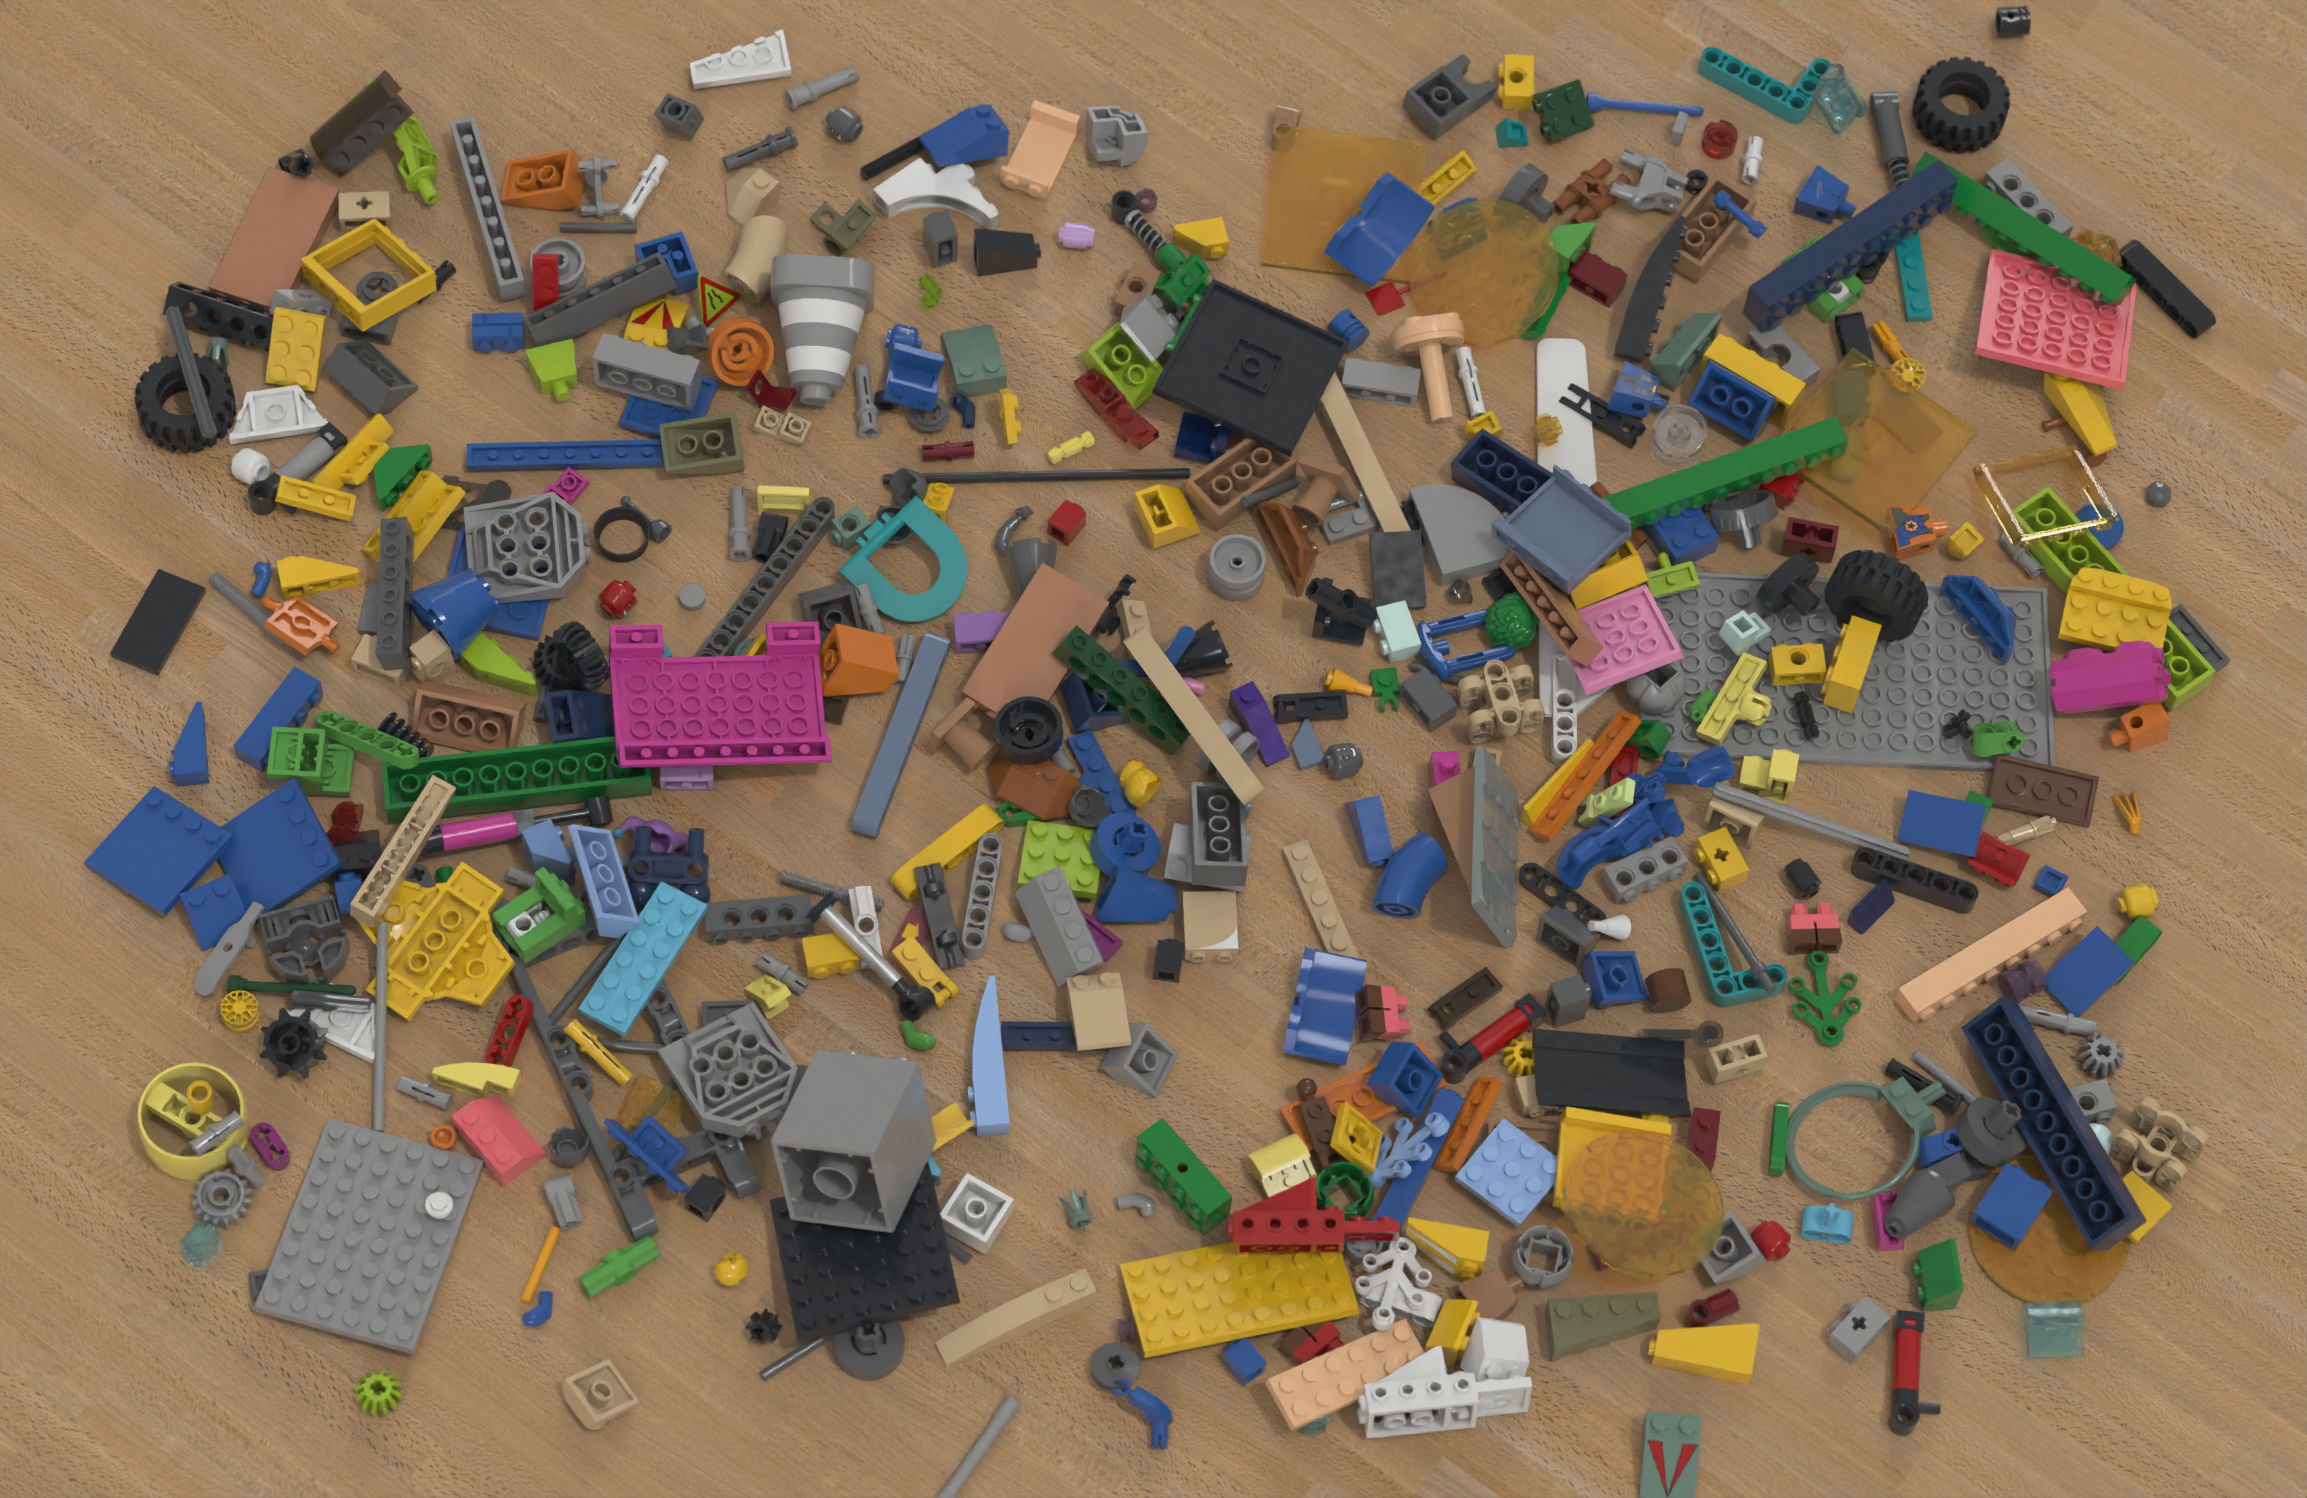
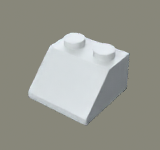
[1460,1317,1530,1381]

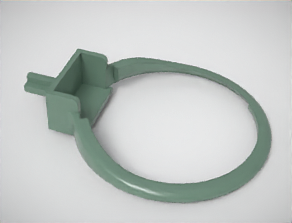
[1786,1076,1946,1200]

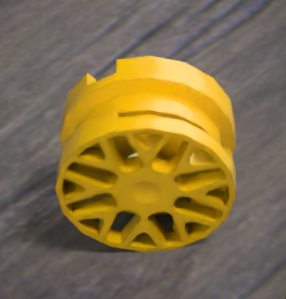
[1887,358,1925,394]
[220,990,260,1033]

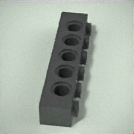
[376,516,414,671]

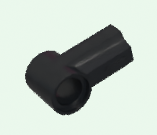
[278,148,314,177]
[752,511,789,564]

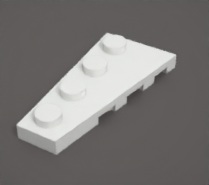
[690,29,791,89]

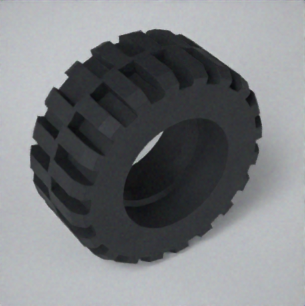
[1912,57,2010,153]
[135,353,236,453]
[1824,549,1929,642]

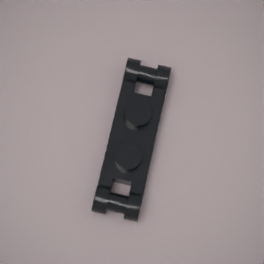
[1559,383,1646,449]

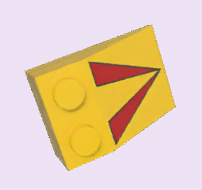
[623,297,690,350]

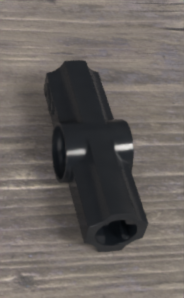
[1305,577,1377,629]

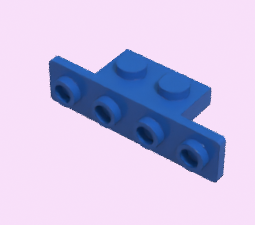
[603,1115,692,1194]

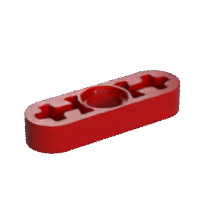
[486,994,534,1067]

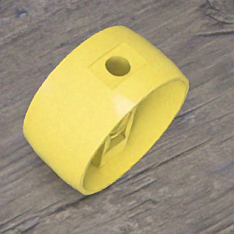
[137,1063,250,1181]

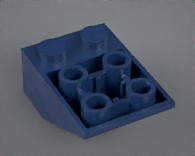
[543,690,614,744]

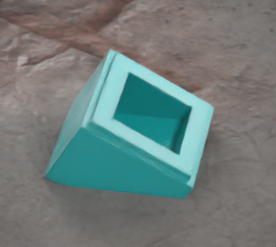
[1495,118,1529,148]

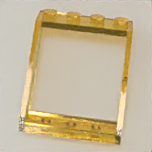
[1973,445,2119,547]

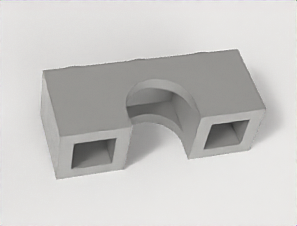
[1745,324,1820,390]

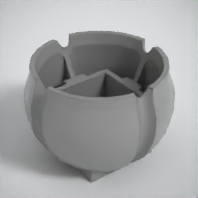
[1627,662,1686,714]
[1512,1225,1575,1288]

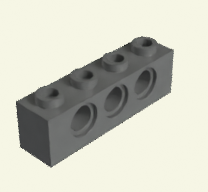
[705,894,814,945]

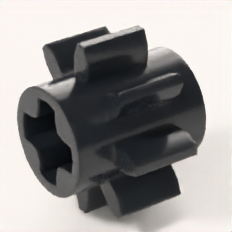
[746,1308,783,1345]

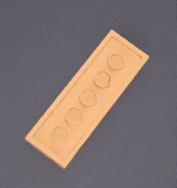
[1265,1318,1425,1431]

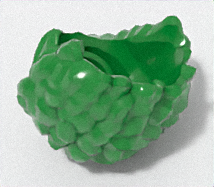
[1485,592,1541,651]

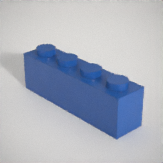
[234,667,323,772]

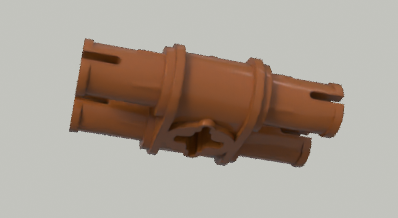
[1552,158,1631,224]

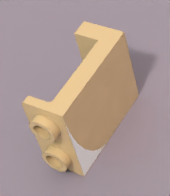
[1181,891,1239,963]

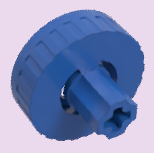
[1089,812,1161,877]

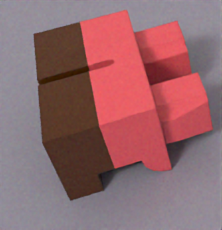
[1787,903,1842,955]
[1355,984,1411,1042]

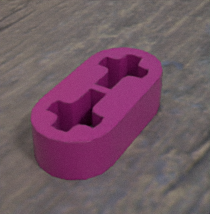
[250,1123,290,1171]

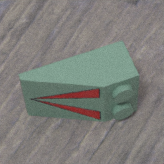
[1639,1410,1702,1498]

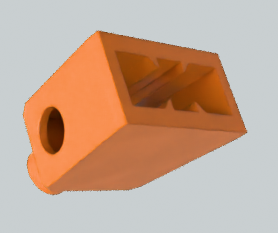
[2107,702,2170,752]

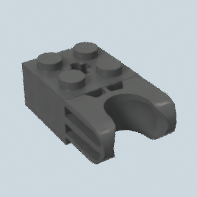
[1401,54,1497,140]

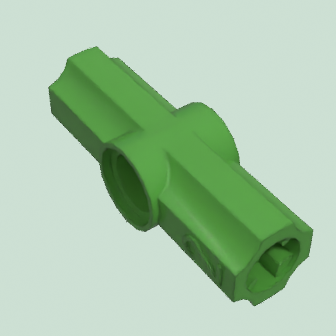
[578,1235,661,1299]

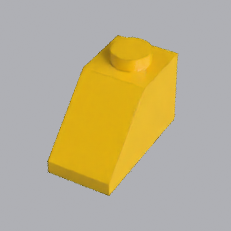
[1172,217,1229,259]

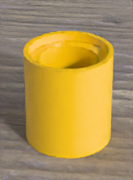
[187,1081,215,1114]

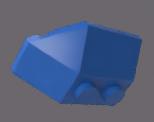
[1940,575,2017,665]

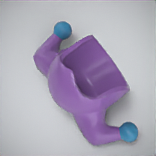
[612,816,694,867]

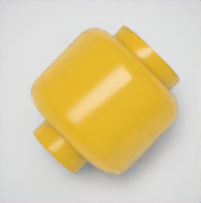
[2117,883,2158,920]

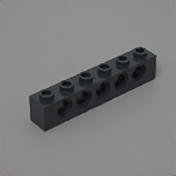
[163,281,274,352]

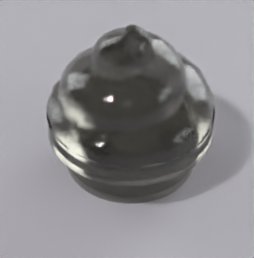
[1446,578,1473,604]

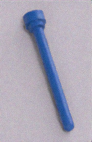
[1586,92,1704,116]

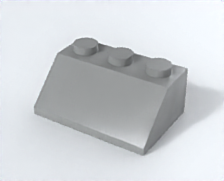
[1164,823,1252,892]

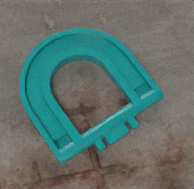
[838,496,967,624]

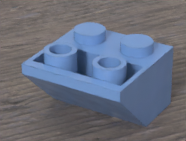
[521,819,577,886]

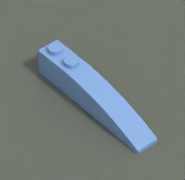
[967,976,1010,1136]

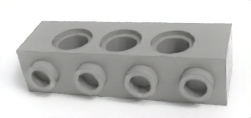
[1982,158,2073,238]

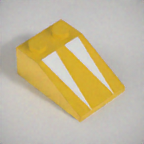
[1404,1217,1490,1282]

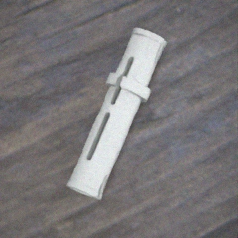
[619,154,669,223]
[1455,347,1487,420]

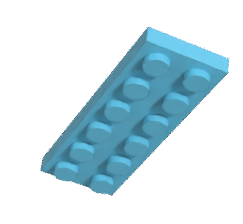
[578,881,708,1037]

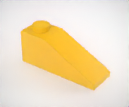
[276,556,361,600]

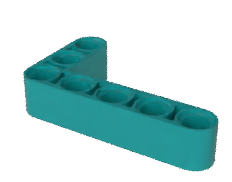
[1698,46,1832,124]
[1678,882,1788,1008]

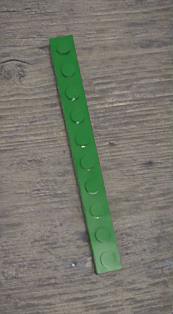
[1910,151,2136,305]
[1604,416,1849,530]

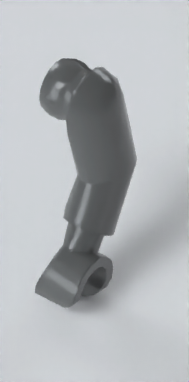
[994,506,1033,556]

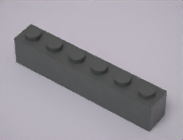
[523,252,677,347]

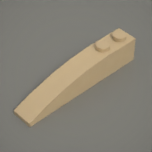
[350,775,456,928]
[935,1268,1097,1367]

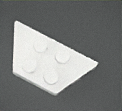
[229,385,328,444]
[287,983,376,1064]

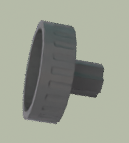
[1493,163,1555,229]
[1709,490,1778,548]
[1956,1097,2027,1167]
[833,1318,905,1381]

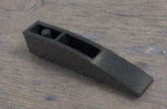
[1614,216,1688,364]

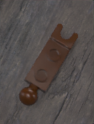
[1296,1078,1349,1173]

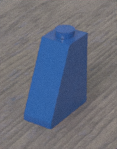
[1345,795,1394,867]
[1095,865,1178,922]

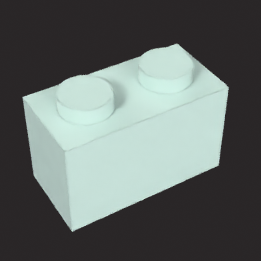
[1372,600,1421,664]

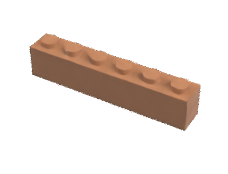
[1499,551,1604,666]

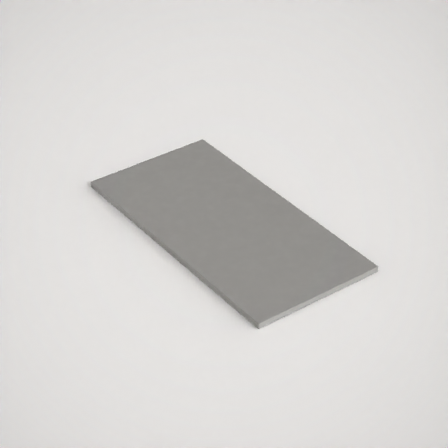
[1638,570,2056,772]

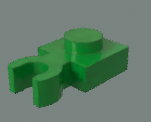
[1370,667,1400,713]

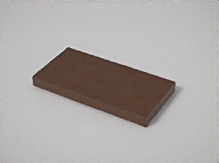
[1987,754,2099,828]

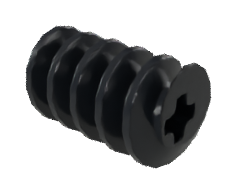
[378,712,434,758]

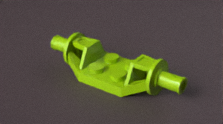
[363,80,440,204]

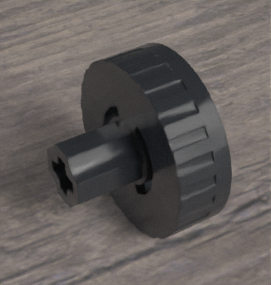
[1756,552,1821,616]
[994,696,1064,765]

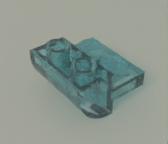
[1811,64,1867,134]
[2022,1301,2084,1358]

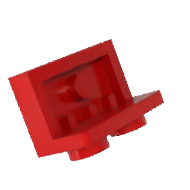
[1967,832,2031,887]

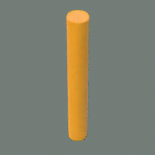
[520,1226,561,1304]

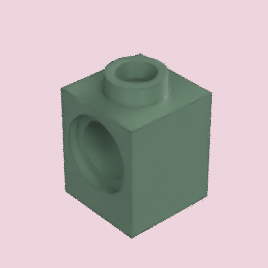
[830,505,871,551]

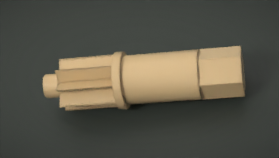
[1996,815,2057,846]

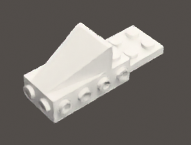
[1357,1346,1532,1439]

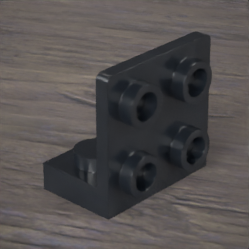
[1312,577,1372,646]

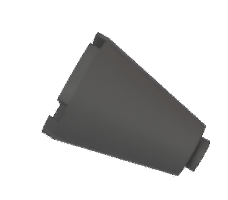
[1006,538,1057,597]
[1884,1168,1955,1238]

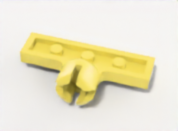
[1696,652,1772,746]

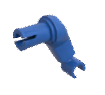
[1110,1379,1173,1450]

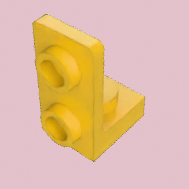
[923,483,955,524]

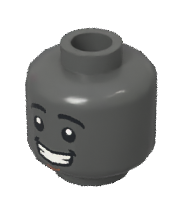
[825,106,863,143]
[1322,742,1363,778]

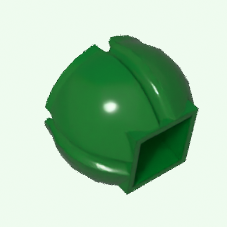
[1316,1162,1374,1221]

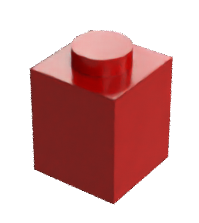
[1047,499,1087,546]

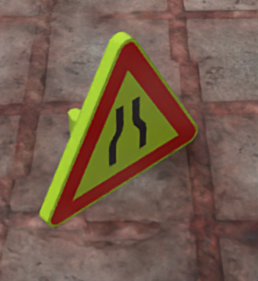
[697,275,742,328]

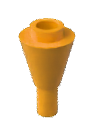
[1324,667,1373,697]

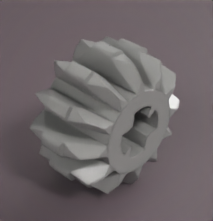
[2078,1032,2125,1079]

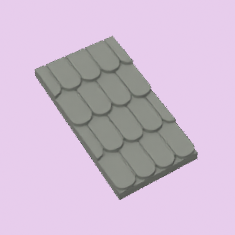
[1428,746,1520,949]

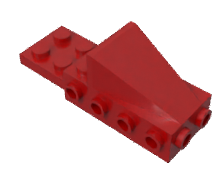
[1228,1178,1400,1253]

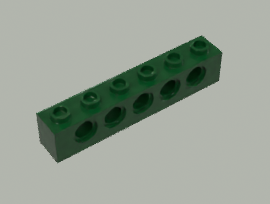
[1051,625,1191,755]

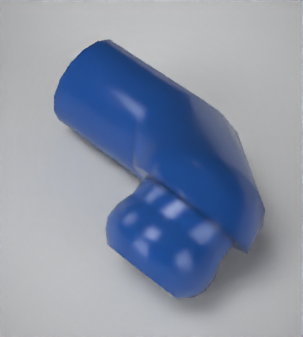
[250,561,272,598]
[523,1291,553,1327]

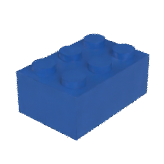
[1641,507,1720,566]

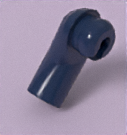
[950,393,976,429]

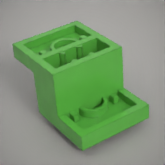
[267,727,355,797]

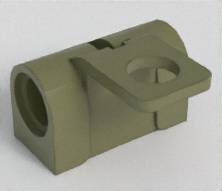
[810,199,878,256]

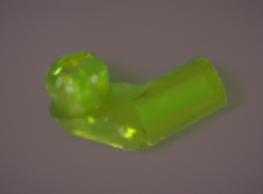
[919,273,942,308]

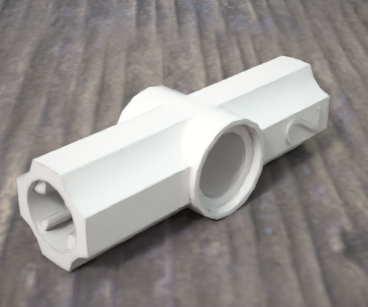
[848,886,883,969]

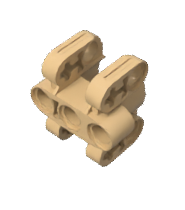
[1456,660,1545,744]
[2110,1096,2209,1192]

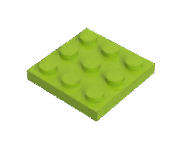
[1017,820,1100,900]

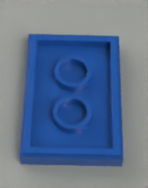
[1898,790,1987,858]
[2040,926,2135,1018]

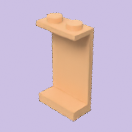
[1000,100,1081,199]

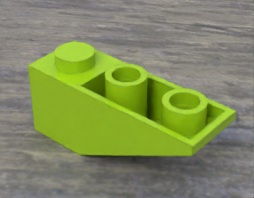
[460,633,537,697]

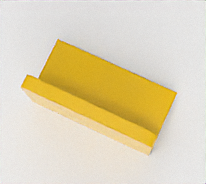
[931,1102,974,1152]

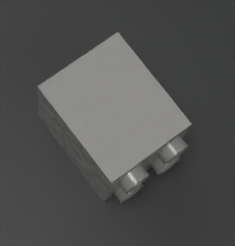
[771,1050,937,1233]

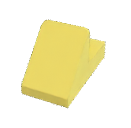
[744,974,791,1019]

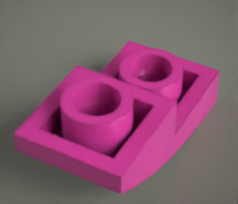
[542,467,590,506]

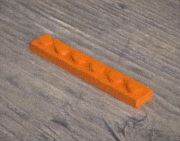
[1529,710,1641,842]

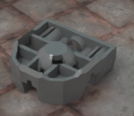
[258,895,350,984]

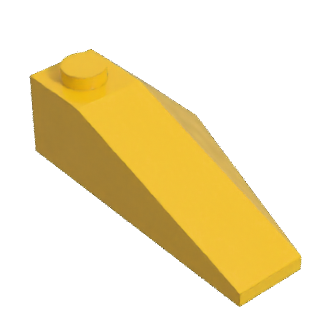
[2043,372,2117,456]

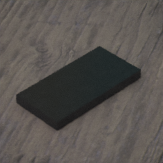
[110,569,206,676]

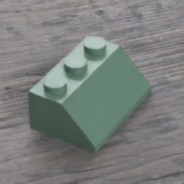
[1649,313,1722,393]

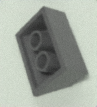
[323,340,419,414]

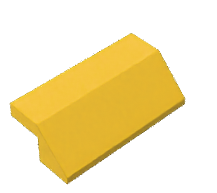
[361,470,466,563]

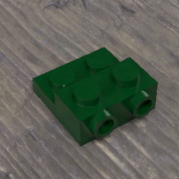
[1532,79,1594,142]

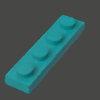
[1894,231,1933,322]

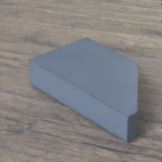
[1291,719,1324,771]

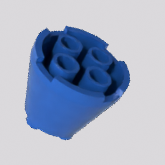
[408,568,502,660]

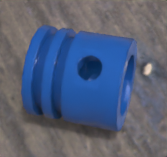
[1327,309,1370,352]

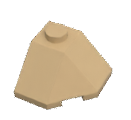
[726,168,780,226]

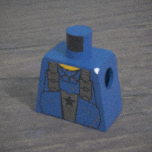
[1606,361,1670,418]

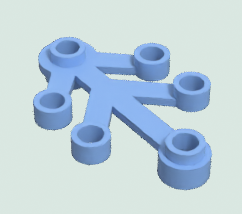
[1365,1112,1450,1189]

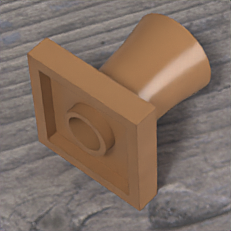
[1292,454,1360,526]
[925,697,997,772]

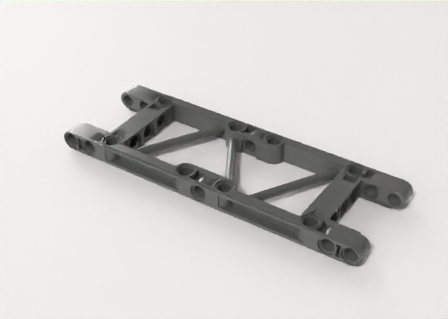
[490,896,761,1242]

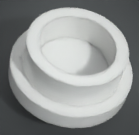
[425,1192,453,1219]

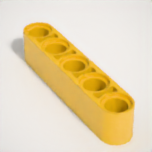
[890,803,1005,901]

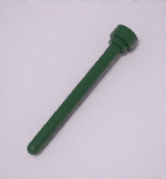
[227,975,356,997]

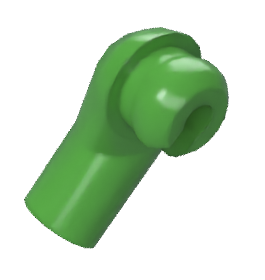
[1690,688,1717,724]

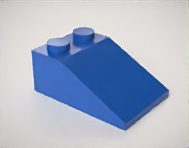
[919,104,1009,167]

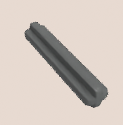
[291,990,372,1013]

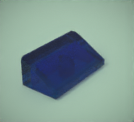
[1847,879,1895,935]

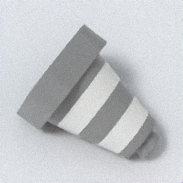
[770,254,875,405]

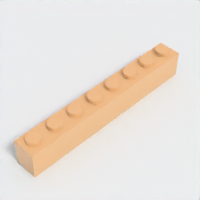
[1895,887,2087,1024]

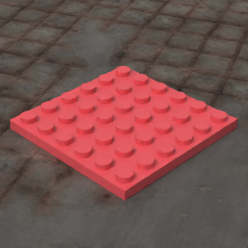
[1974,249,2137,390]

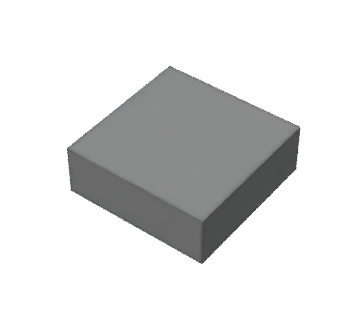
[1670,111,1688,147]

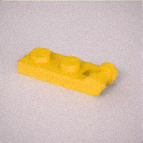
[890,935,959,1009]

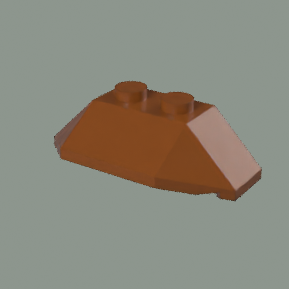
[1256,500,1318,597]
[987,750,1081,820]

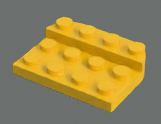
[2058,568,2172,652]

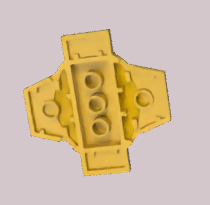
[357,862,516,1022]

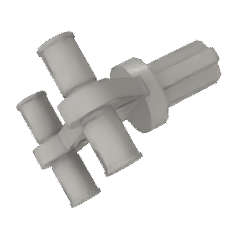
[577,157,619,217]

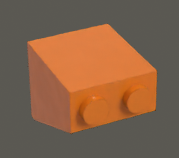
[818,623,900,697]

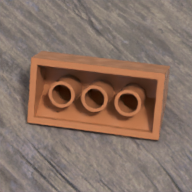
[410,680,527,752]

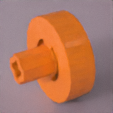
[705,317,774,386]

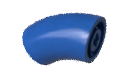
[1371,832,1448,918]

